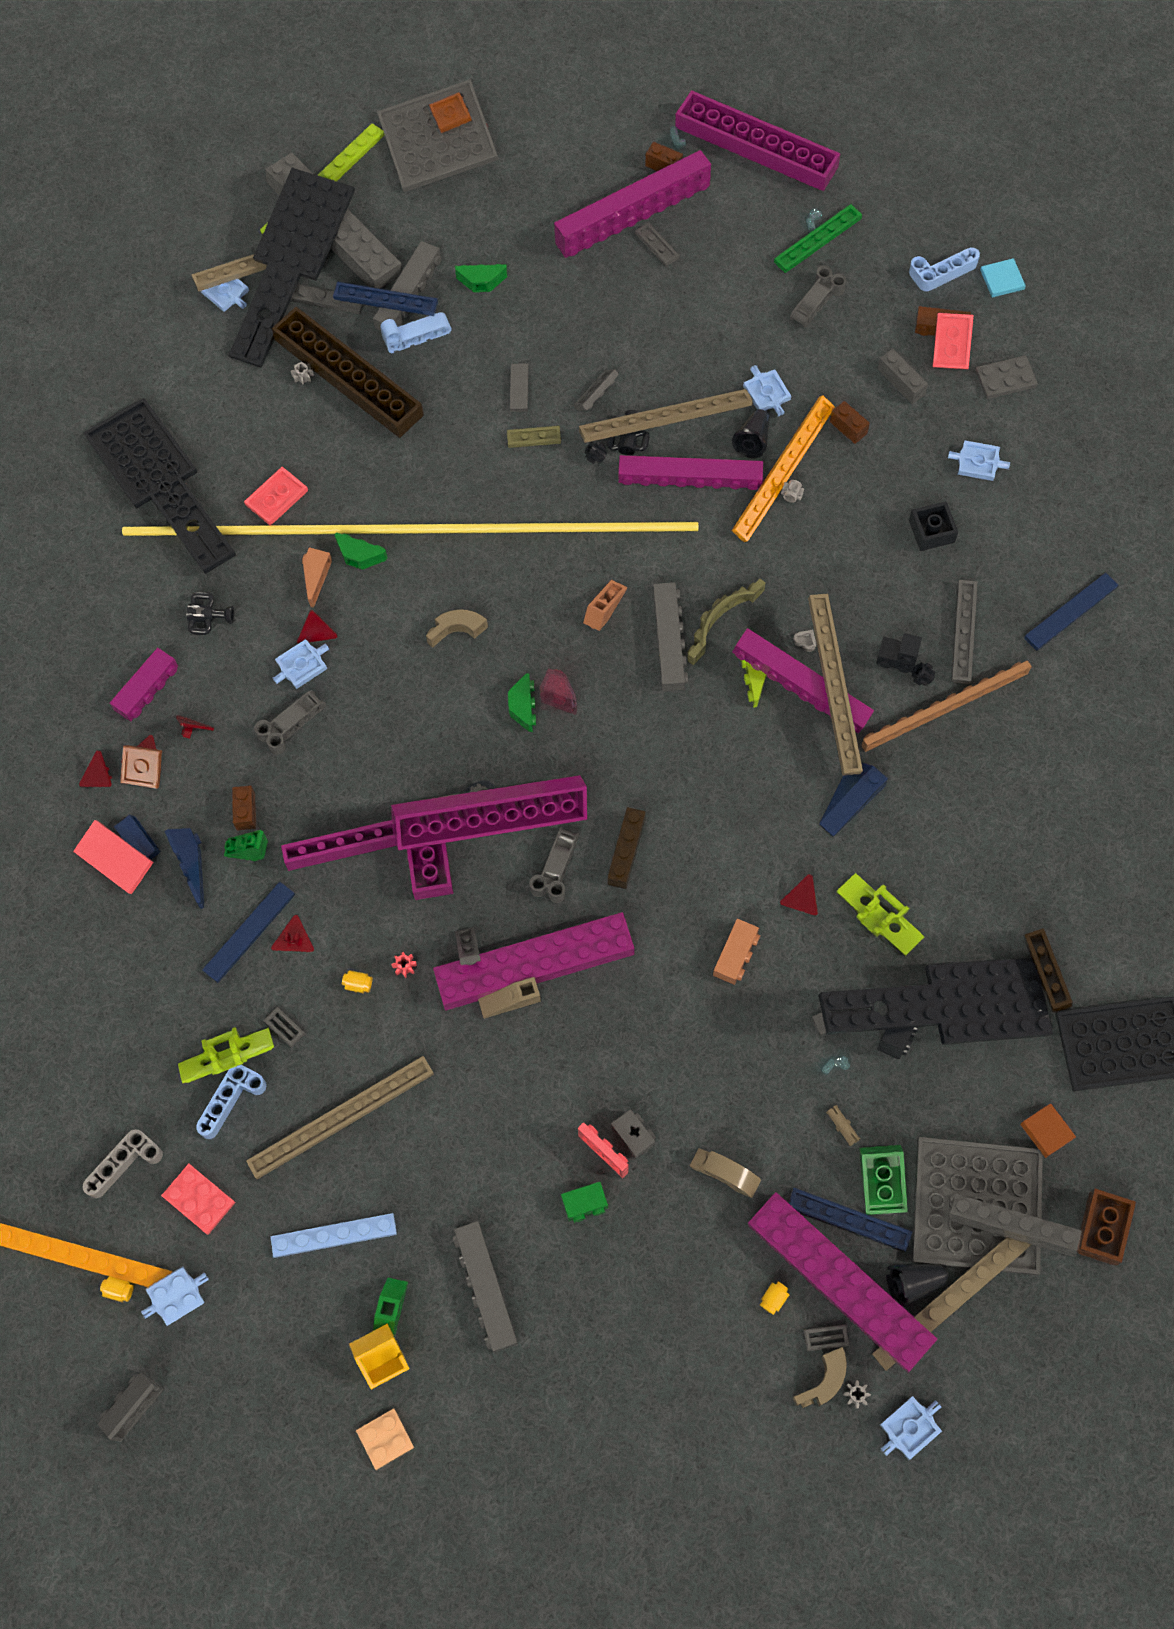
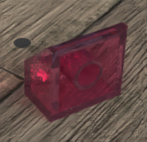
[540,668,577,715]

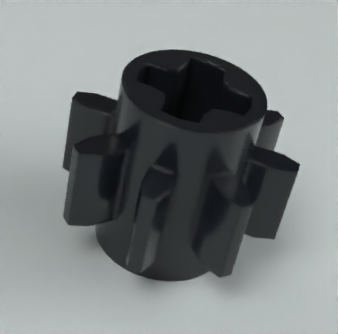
[585,441,607,464]
[911,662,935,686]

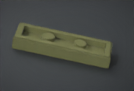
[507,426,561,448]

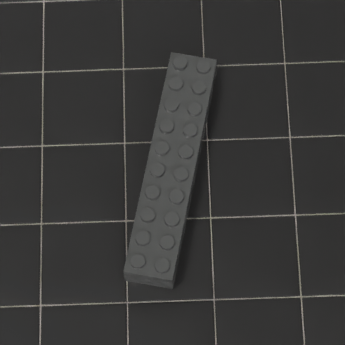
[265,153,401,289]

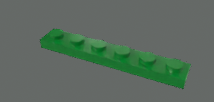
[774,204,862,273]

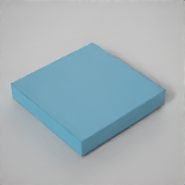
[980,258,1025,297]

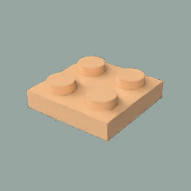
[356,1409,414,1470]

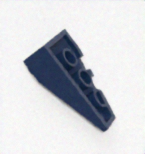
[819,762,888,837]
[165,828,204,909]

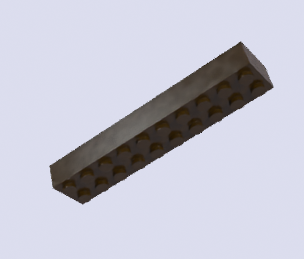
[272,307,424,438]

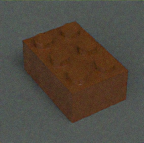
[1077,1189,1136,1266]

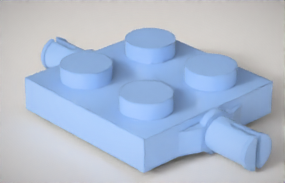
[201,279,249,312]
[743,365,791,416]
[948,440,1010,481]
[272,639,329,689]
[141,1266,209,1326]
[880,1396,942,1460]

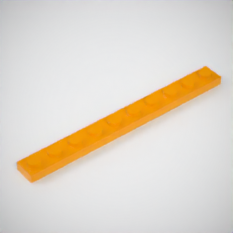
[732,395,835,542]
[0,1223,173,1287]

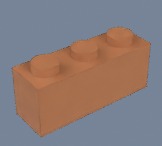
[713,919,761,985]

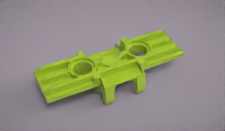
[837,873,924,956]
[178,1027,274,1083]

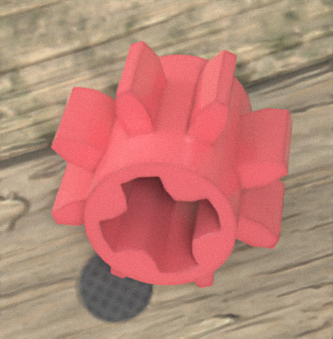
[391,952,417,978]

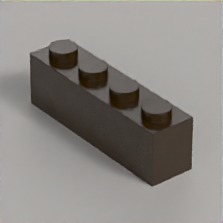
[607,807,646,889]
[1024,928,1073,1013]

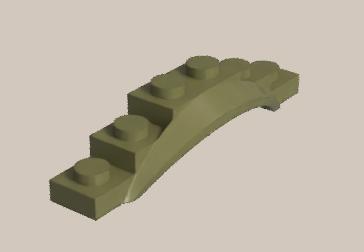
[687,579,766,665]

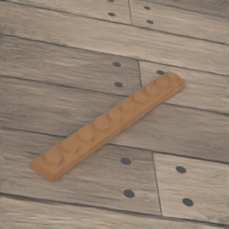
[862,661,1032,752]

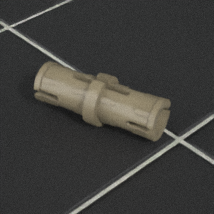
[826,1105,860,1146]

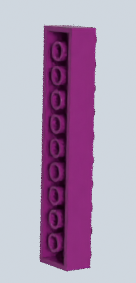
[675,90,840,191]
[554,150,711,258]
[391,775,587,850]
[433,912,635,1011]
[748,1192,937,1373]

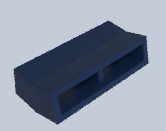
[114,814,161,860]

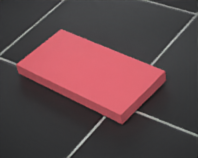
[73,820,154,894]

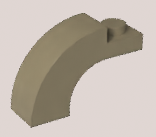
[426,610,488,648]
[690,1148,761,1198]
[793,1347,846,1408]

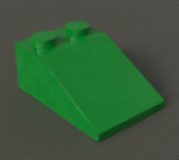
[859,1145,908,1215]

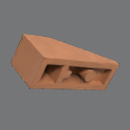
[302,548,332,608]
[583,580,627,631]

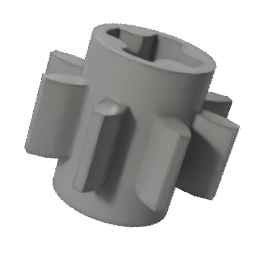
[291,362,314,385]
[781,480,804,503]
[843,1380,871,1409]

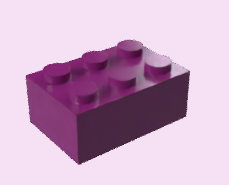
[407,843,454,900]

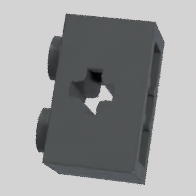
[611,1109,656,1160]

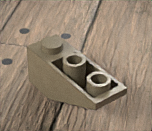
[478,977,541,1019]

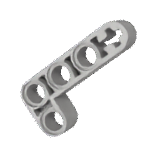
[82,1129,163,1198]

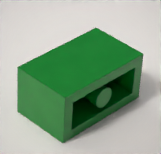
[561,1182,608,1223]

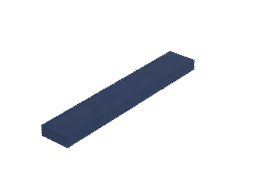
[333,282,438,316]
[1024,573,1118,651]
[202,882,295,983]
[789,1188,912,1252]

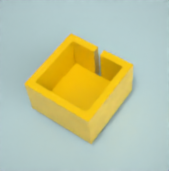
[349,1324,409,1389]

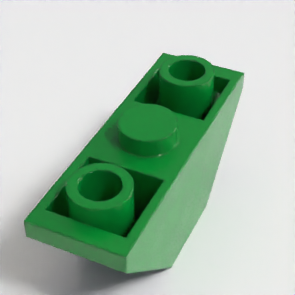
[455,264,507,292]
[335,532,388,570]
[508,673,536,732]
[224,830,268,861]
[373,1278,408,1337]

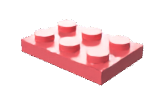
[933,313,974,370]
[244,467,308,526]
[578,1122,628,1178]
[161,1164,235,1235]

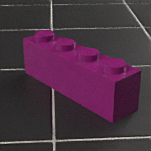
[110,647,178,722]

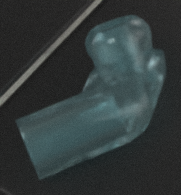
[669,126,685,149]
[805,208,822,233]
[820,1055,851,1076]

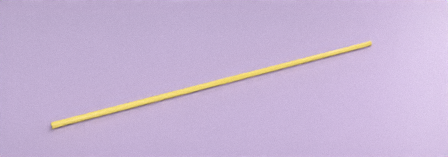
[122,522,698,536]

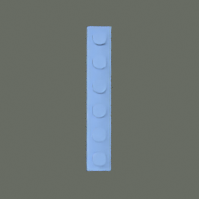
[271,1213,397,1258]

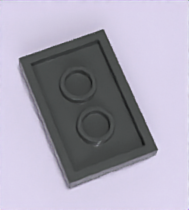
[975,355,1038,399]

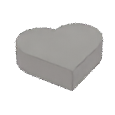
[793,630,816,652]

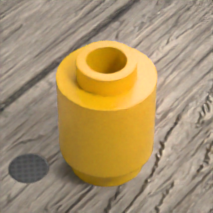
[342,970,372,993]
[100,1276,134,1302]
[760,1282,789,1315]

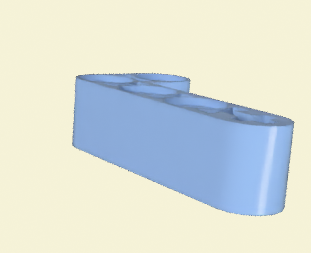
[909,248,980,291]
[380,312,452,353]
[196,1065,267,1139]

